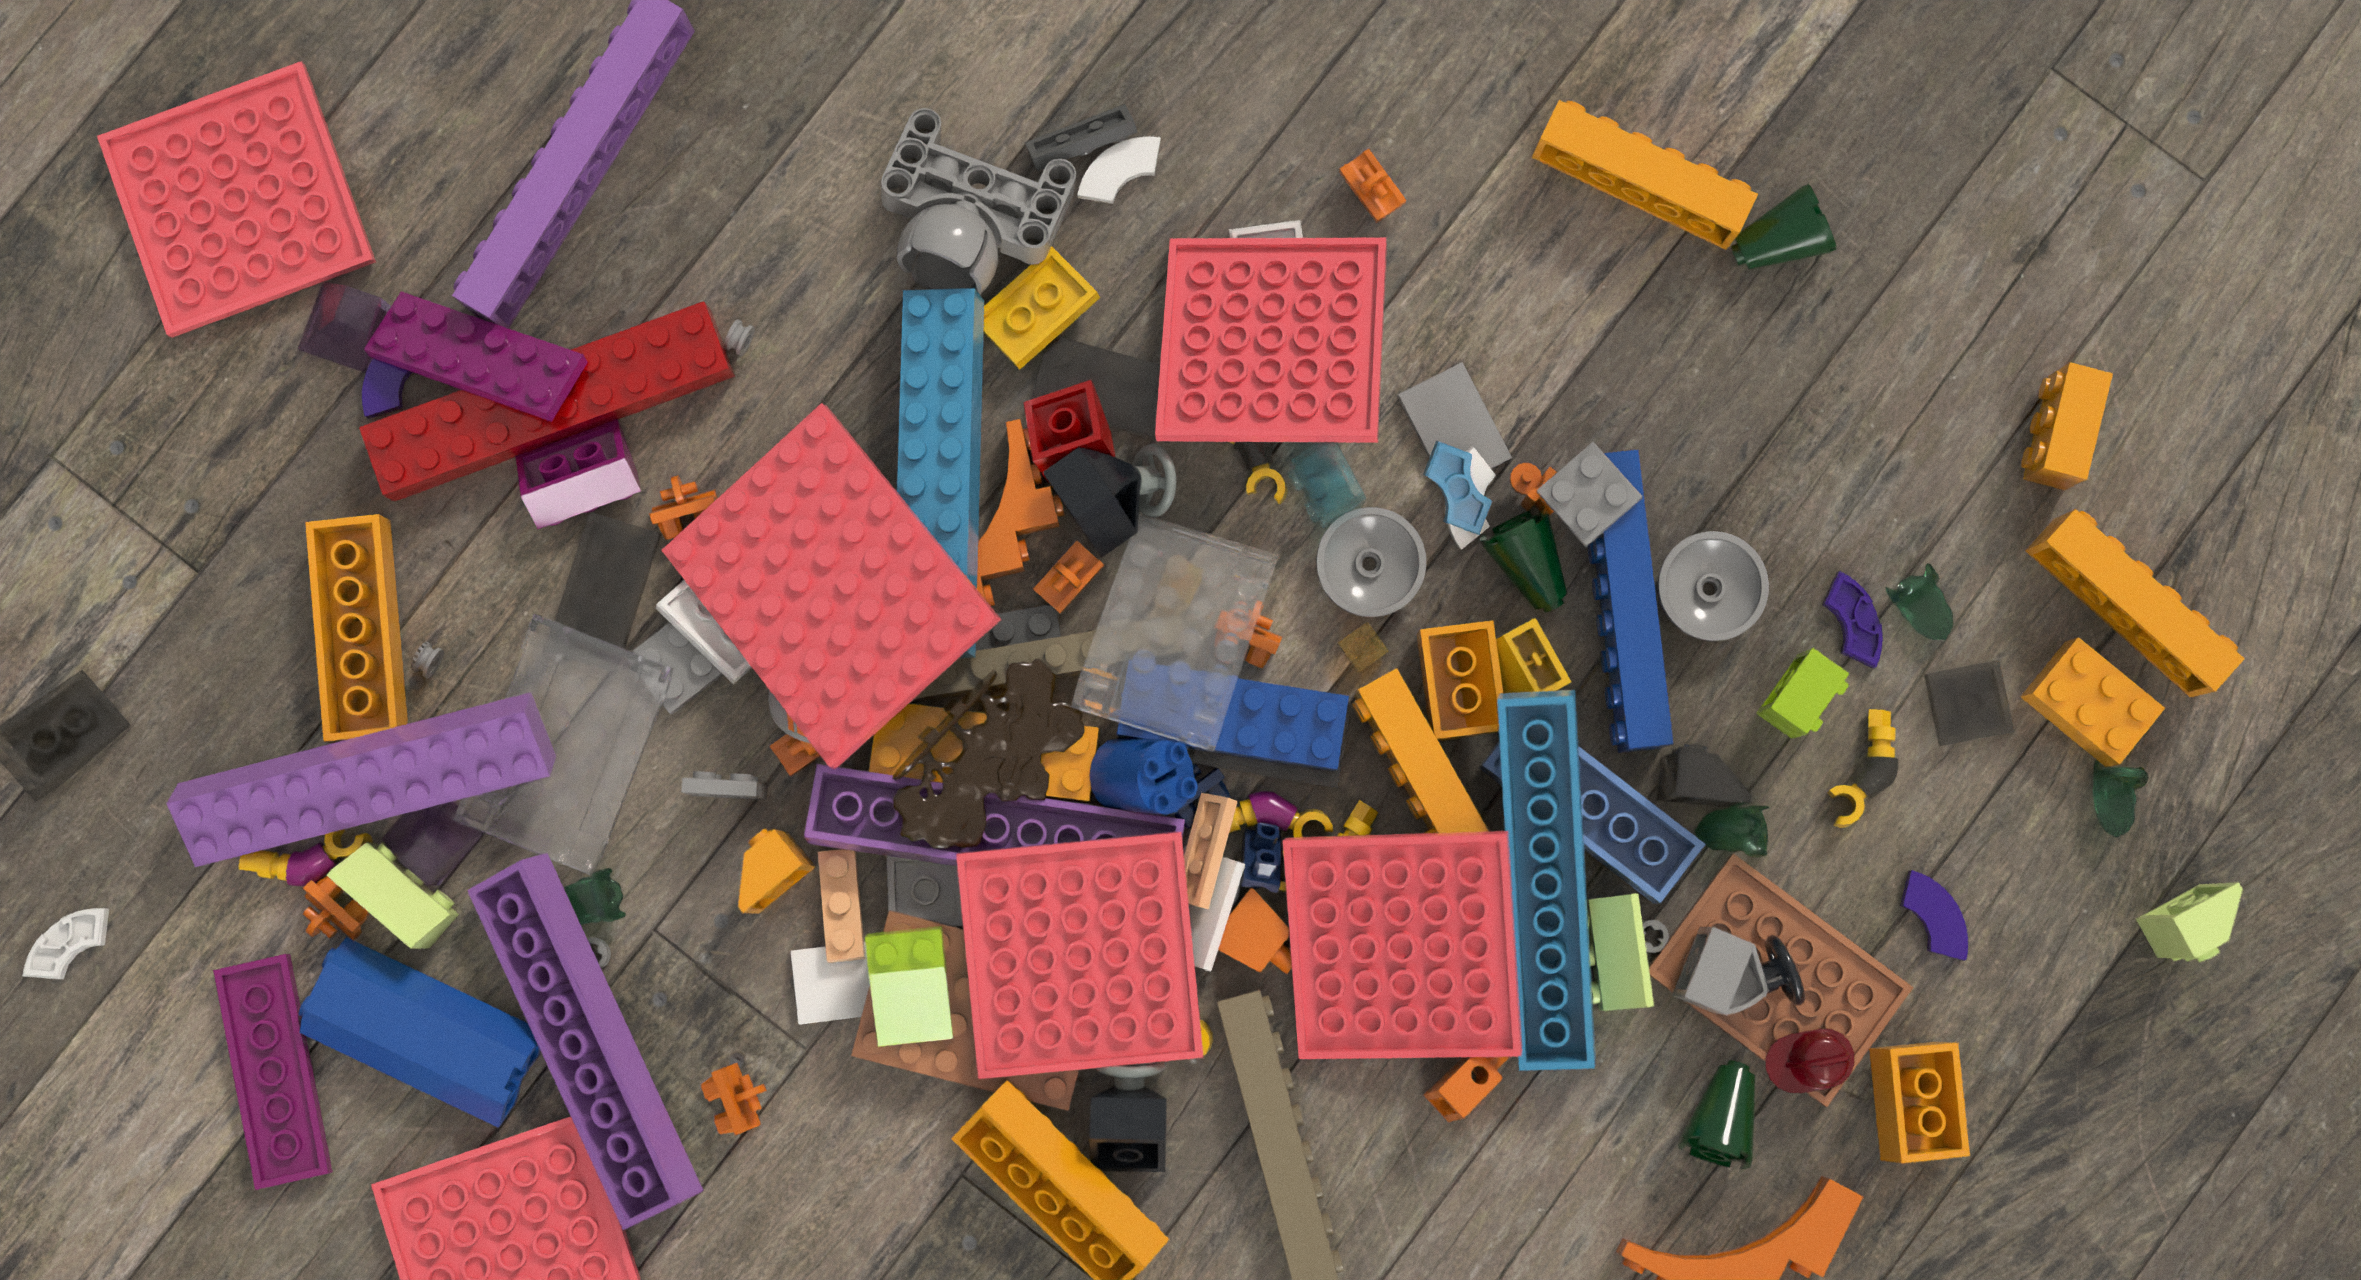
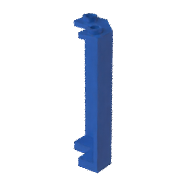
[298,937,541,1128]

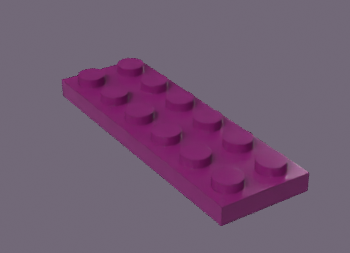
[364,292,588,422]
[213,954,333,1190]

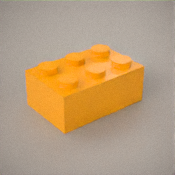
[2021,362,2113,490]
[2020,637,2165,767]
[1869,1042,1970,1163]

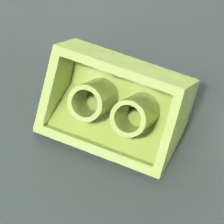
[327,842,459,949]
[2136,882,2243,962]
[1587,894,1654,1011]

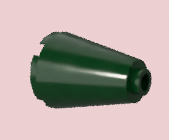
[1730,184,1837,270]
[1479,506,1568,613]
[1678,1060,1755,1169]

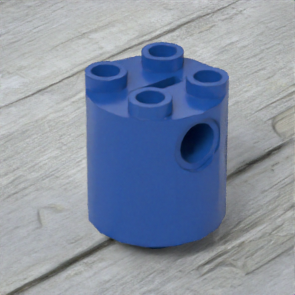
[1090,737,1198,815]

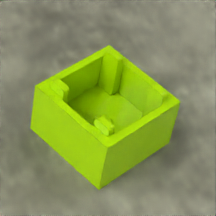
[1756,648,1850,739]

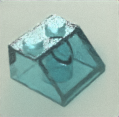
[1287,442,1367,529]

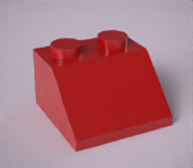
[1023,380,1115,483]

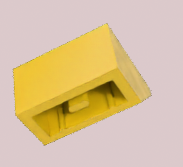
[1496,618,1571,693]

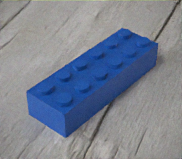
[1117,661,1349,772]

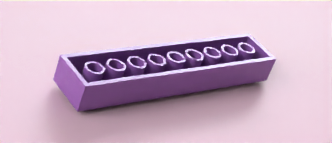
[452,0,695,329]
[166,692,556,867]
[804,764,1185,866]
[467,853,704,1230]

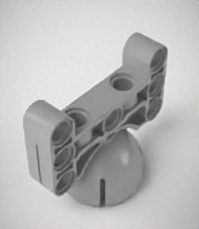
[881,108,1076,295]

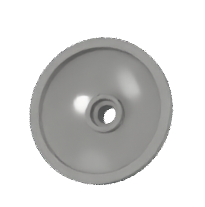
[1316,507,1426,617]
[1658,531,1769,641]

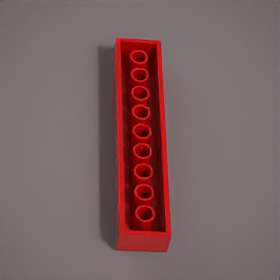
[359,301,735,502]

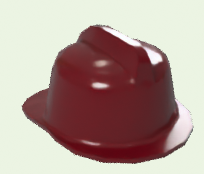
[1766,1029,1854,1093]

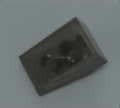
[0,670,130,802]

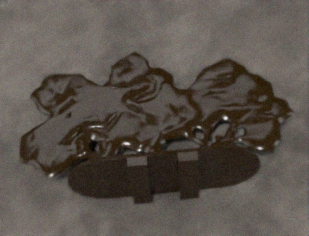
[892,659,1085,849]

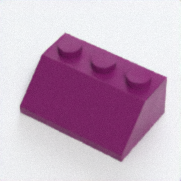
[515,419,641,529]

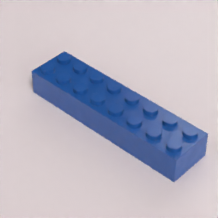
[1588,450,1674,753]

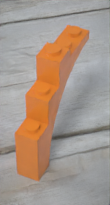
[977,419,1065,606]
[1616,1176,1863,1280]

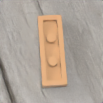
[1184,793,1238,909]
[818,849,865,963]

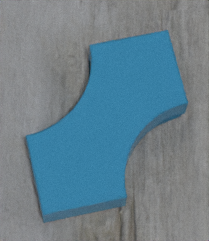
[1423,440,1492,535]

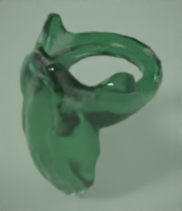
[1885,563,1953,640]
[2092,760,2149,838]
[1694,805,1770,858]
[564,868,626,925]

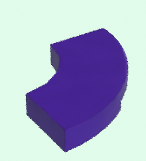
[362,358,413,419]
[1822,571,1883,669]
[1900,870,1968,961]

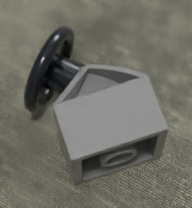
[1672,927,1805,1015]

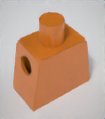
[1218,888,1292,975]
[1423,1057,1509,1122]

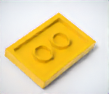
[984,246,1100,370]

